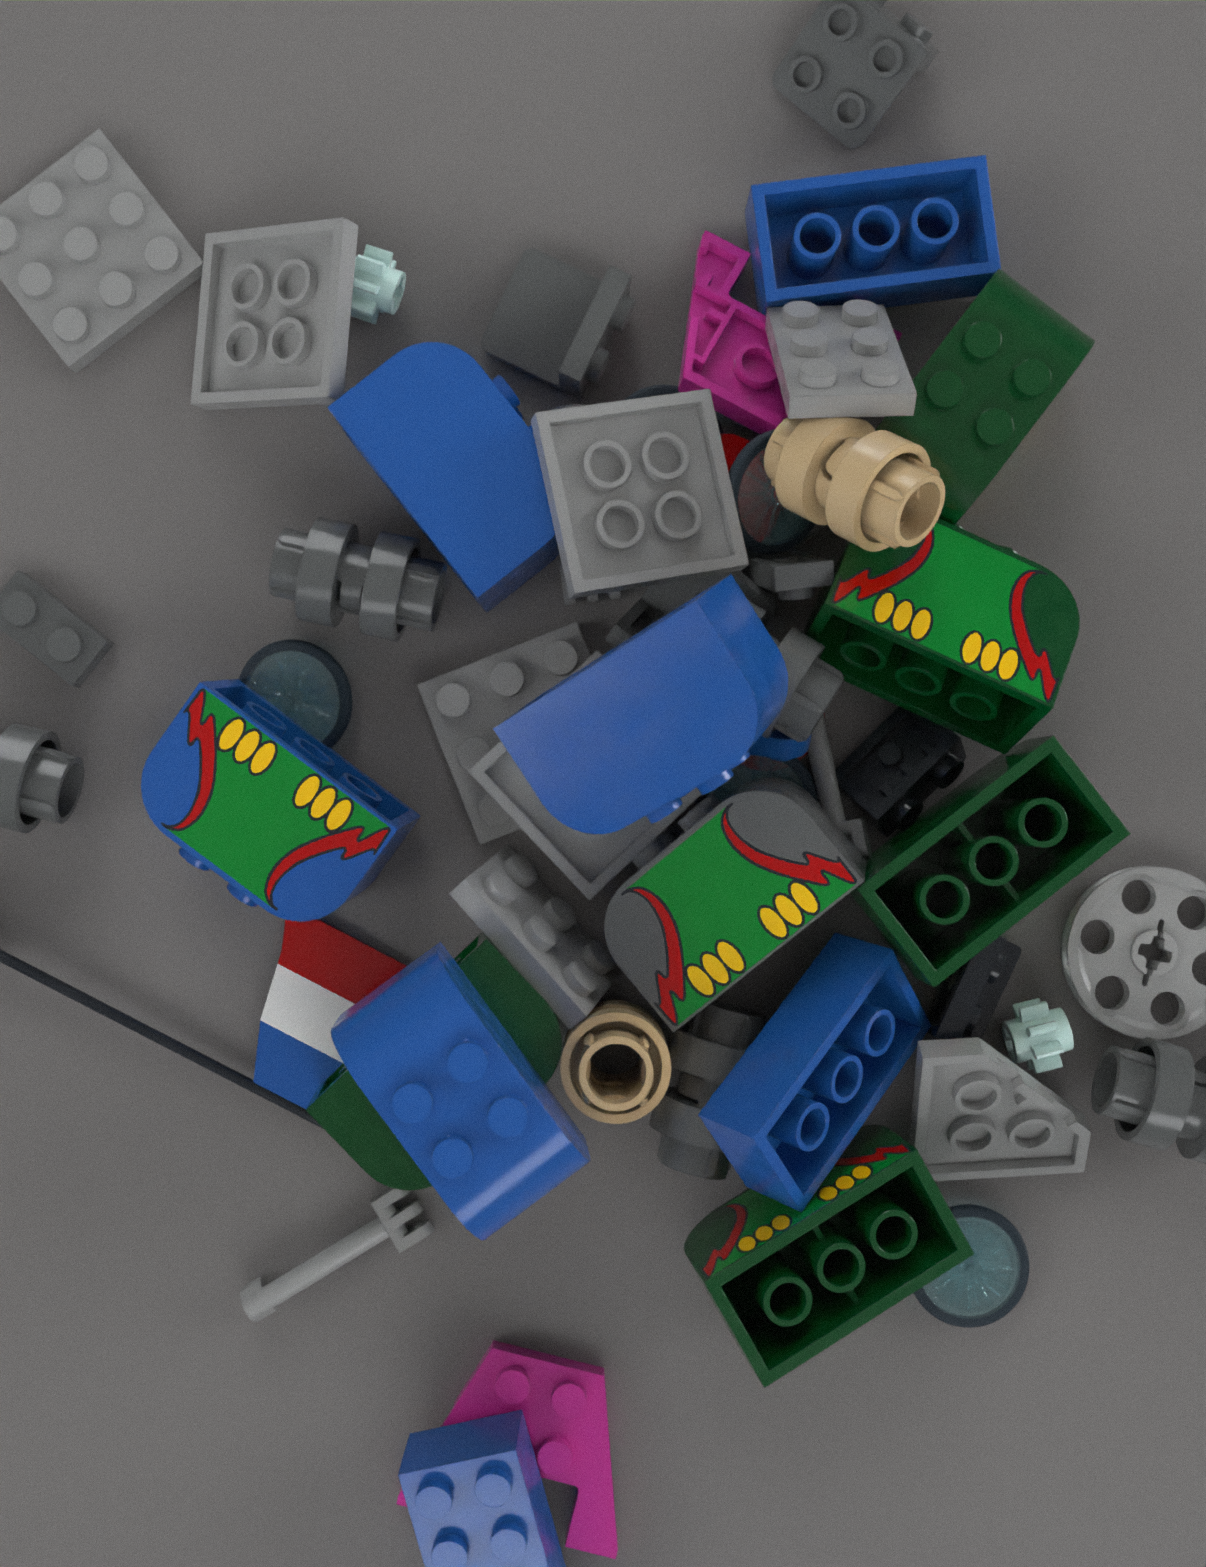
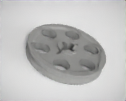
[1061,866,1206,1040]

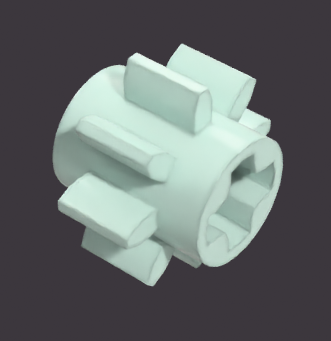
[351,244,406,324]
[1001,998,1074,1074]

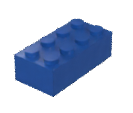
[745,155,1001,315]
[698,933,931,1212]
[398,1410,566,1567]

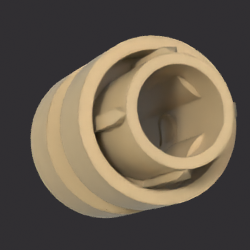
[764,417,945,552]
[560,1000,671,1124]

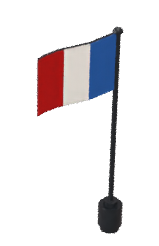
[0,919,407,1129]

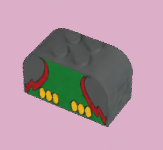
[604,777,867,1033]

